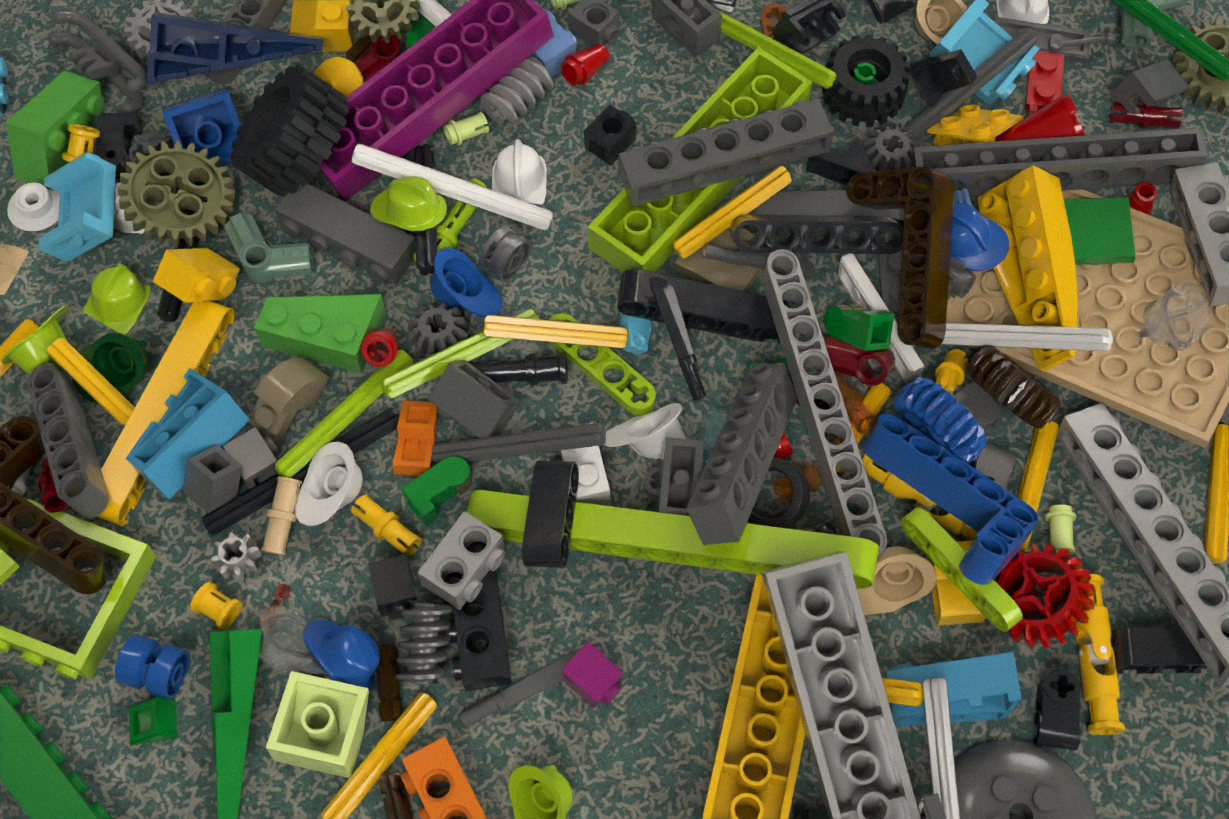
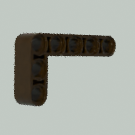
[846,167,954,350]
[0,416,107,594]

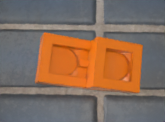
[392,400,439,476]

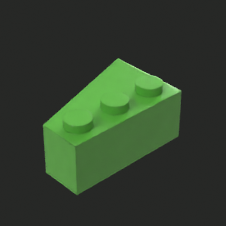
[6,71,104,190]
[254,294,386,374]

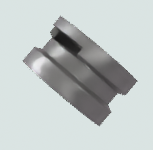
[479,226,532,283]

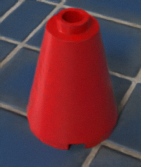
[995,94,1085,142]

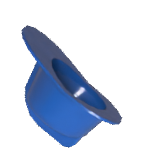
[950,203,1009,271]
[430,248,502,317]
[303,620,380,692]

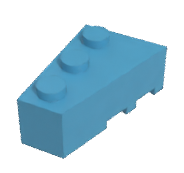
[125,368,250,499]
[883,652,1022,727]

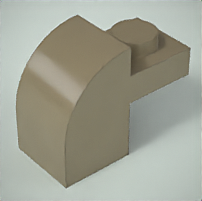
[248,357,330,442]

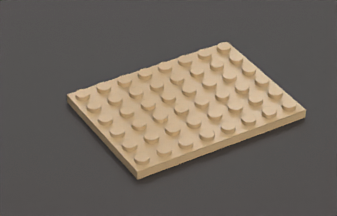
[946,189,1229,448]

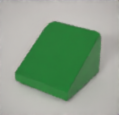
[129,696,178,746]

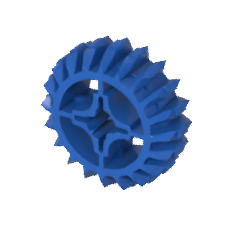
[894,377,987,464]

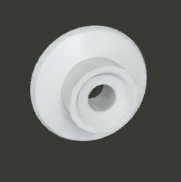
[7,182,60,231]

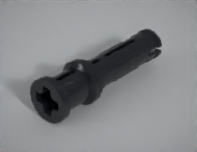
[468,352,568,386]

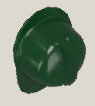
[72,333,148,403]

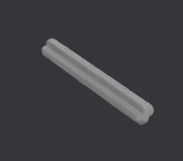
[922,677,960,819]

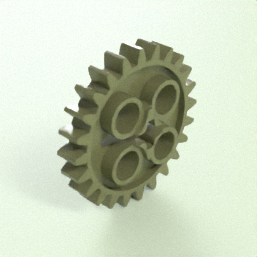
[1170,18,1229,115]
[118,140,235,247]

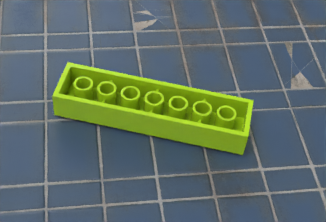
[588,47,813,273]

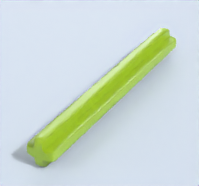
[716,9,836,89]
[381,309,539,398]
[275,350,413,478]

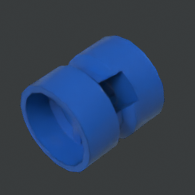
[115,634,190,699]

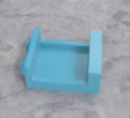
[929,0,1040,105]
[38,152,116,261]

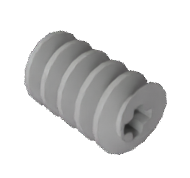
[481,55,554,125]

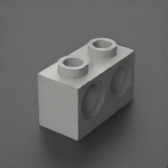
[417,511,506,610]

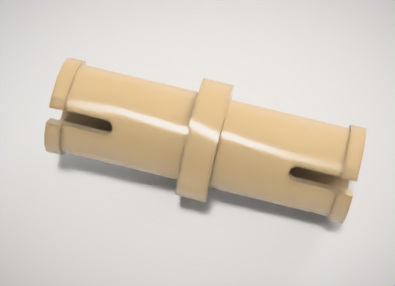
[261,476,302,555]

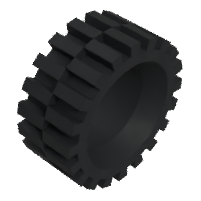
[230,64,349,197]

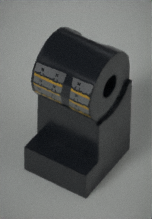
[95,113,142,180]

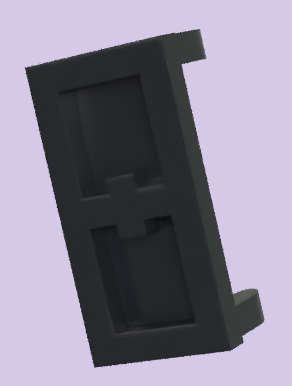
[772,0,846,54]

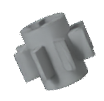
[211,532,262,582]

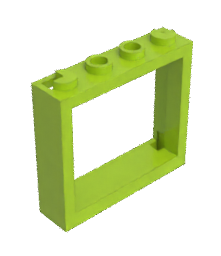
[0,497,157,680]

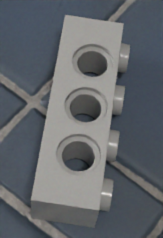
[1169,162,1229,307]

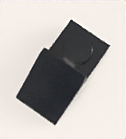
[909,49,978,107]
[806,135,875,186]

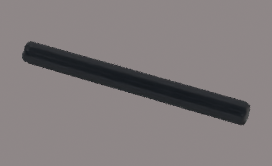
[202,408,399,536]

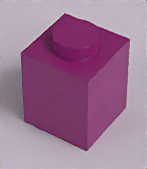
[559,641,623,709]

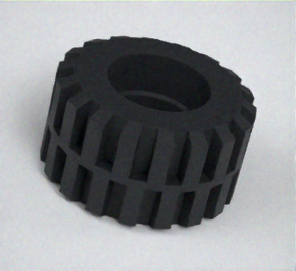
[822,34,911,127]

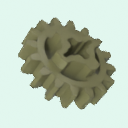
[346,0,420,43]

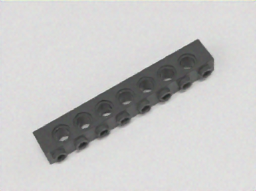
[913,127,1208,197]

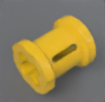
[62,124,100,162]
[190,582,243,631]

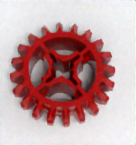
[995,543,1095,649]

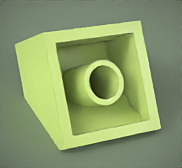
[266,671,369,778]

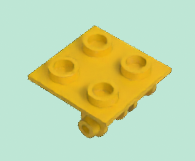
[927,104,1023,146]

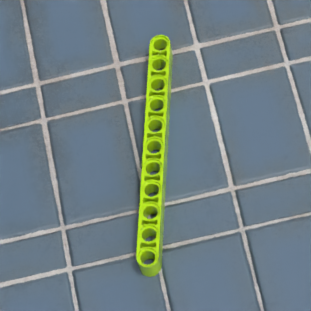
[466,490,879,589]

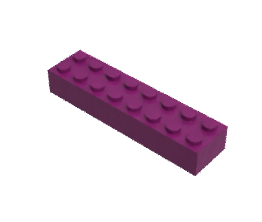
[318,0,554,202]

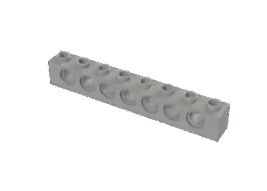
[1057,402,1229,688]

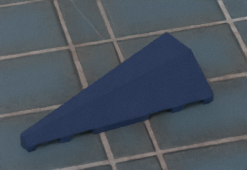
[147,12,323,84]

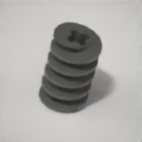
[395,600,452,684]

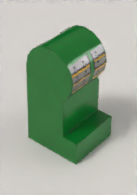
[824,304,895,351]
[401,456,472,527]

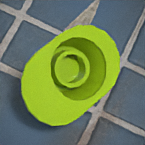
[370,176,447,231]
[83,263,151,335]
[1,304,69,375]
[508,765,573,819]

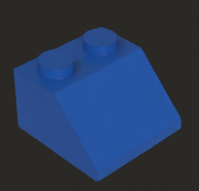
[162,87,241,167]

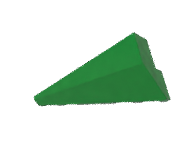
[207,629,262,819]

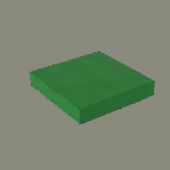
[1064,197,1136,265]

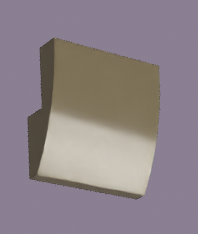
[674,227,772,291]

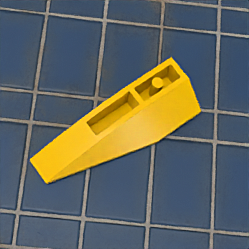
[977,165,1078,372]

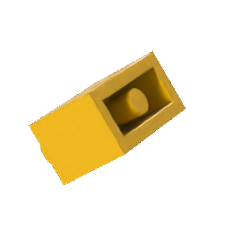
[153,248,240,303]

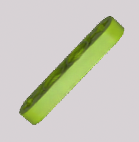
[549,313,656,415]
[901,507,1023,632]

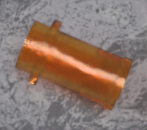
[771,464,822,503]

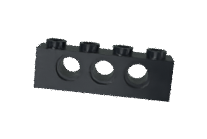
[444,534,512,691]

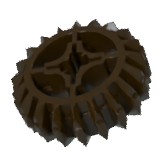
[966,345,1062,429]

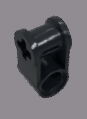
[1033,669,1081,751]

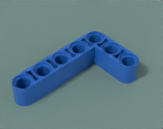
[863,414,1039,585]

